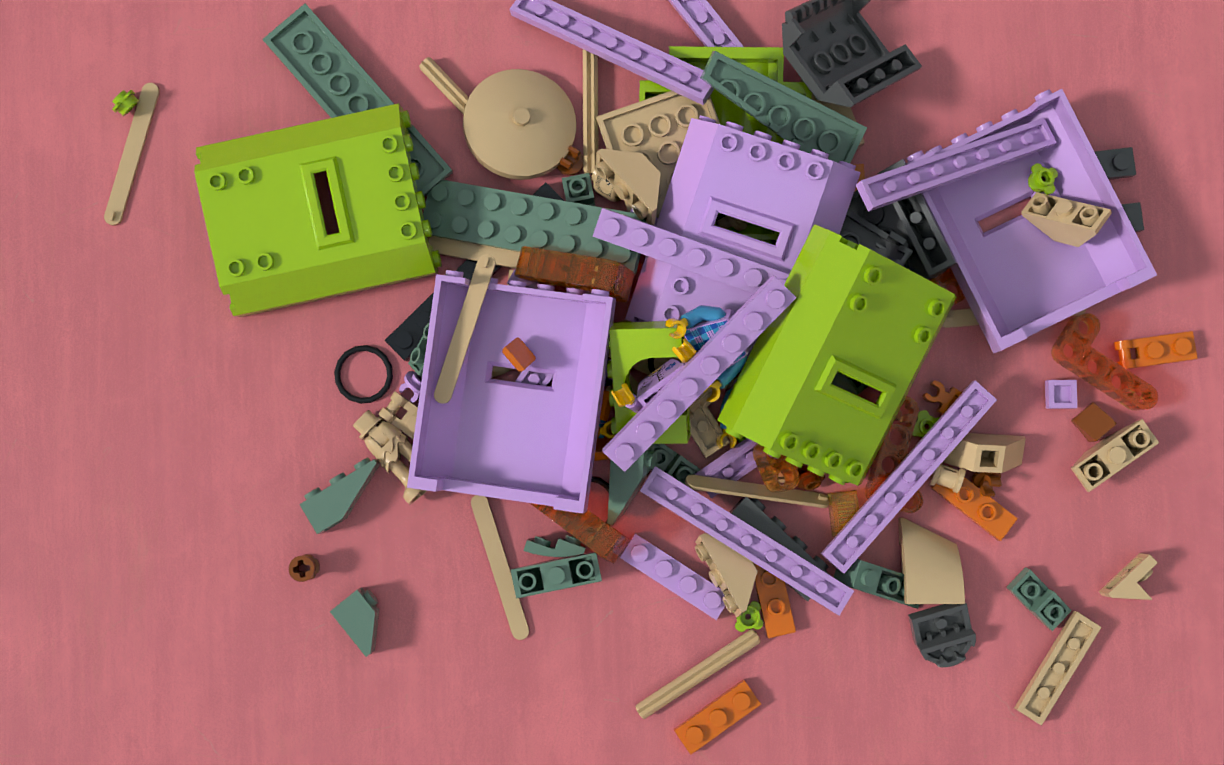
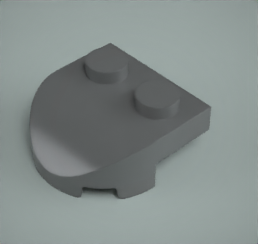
[908,602,976,667]

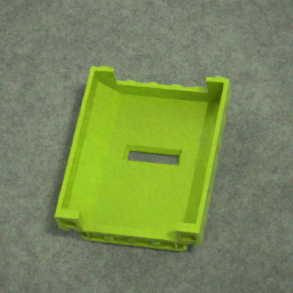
[194,103,442,317]
[717,224,957,486]

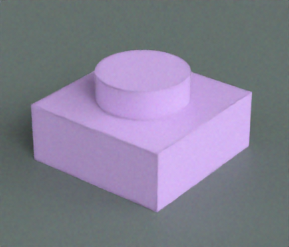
[1045,380,1077,409]

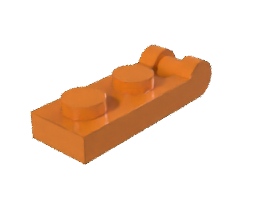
[1114,331,1198,370]

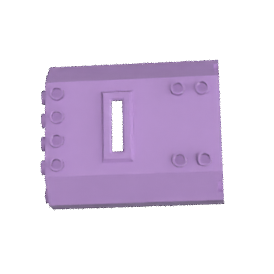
[906,89,1157,354]
[625,115,860,359]
[407,270,616,514]

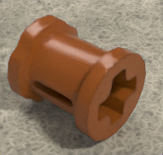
[289,555,320,582]

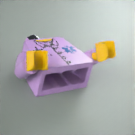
[611,338,697,414]

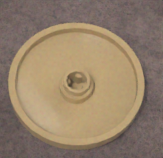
[463,69,576,180]

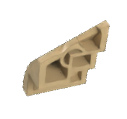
[899,518,965,604]

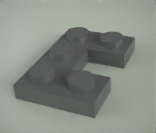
[1095,147,1144,232]

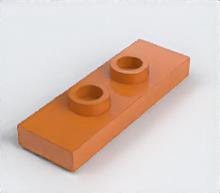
[931,466,1018,541]
[753,562,796,638]

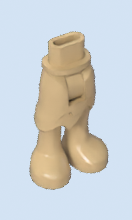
[353,410,427,505]

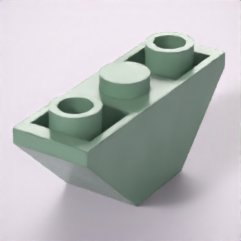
[511,552,602,599]

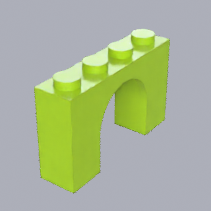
[607,321,691,444]

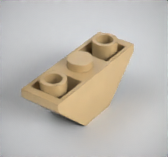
[595,149,661,225]
[1021,192,1112,247]
[1071,419,1159,492]
[943,433,1026,473]
[695,533,757,618]

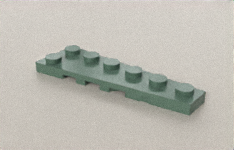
[700,51,867,163]

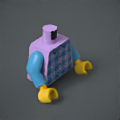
[665,305,750,402]

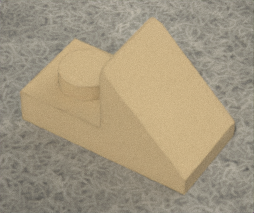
[1098,553,1157,600]

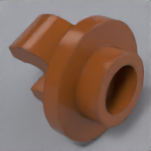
[557,145,583,176]
[797,467,825,490]
[972,472,1002,497]

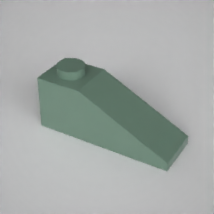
[607,444,657,525]

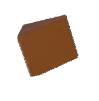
[1071,402,1117,442]

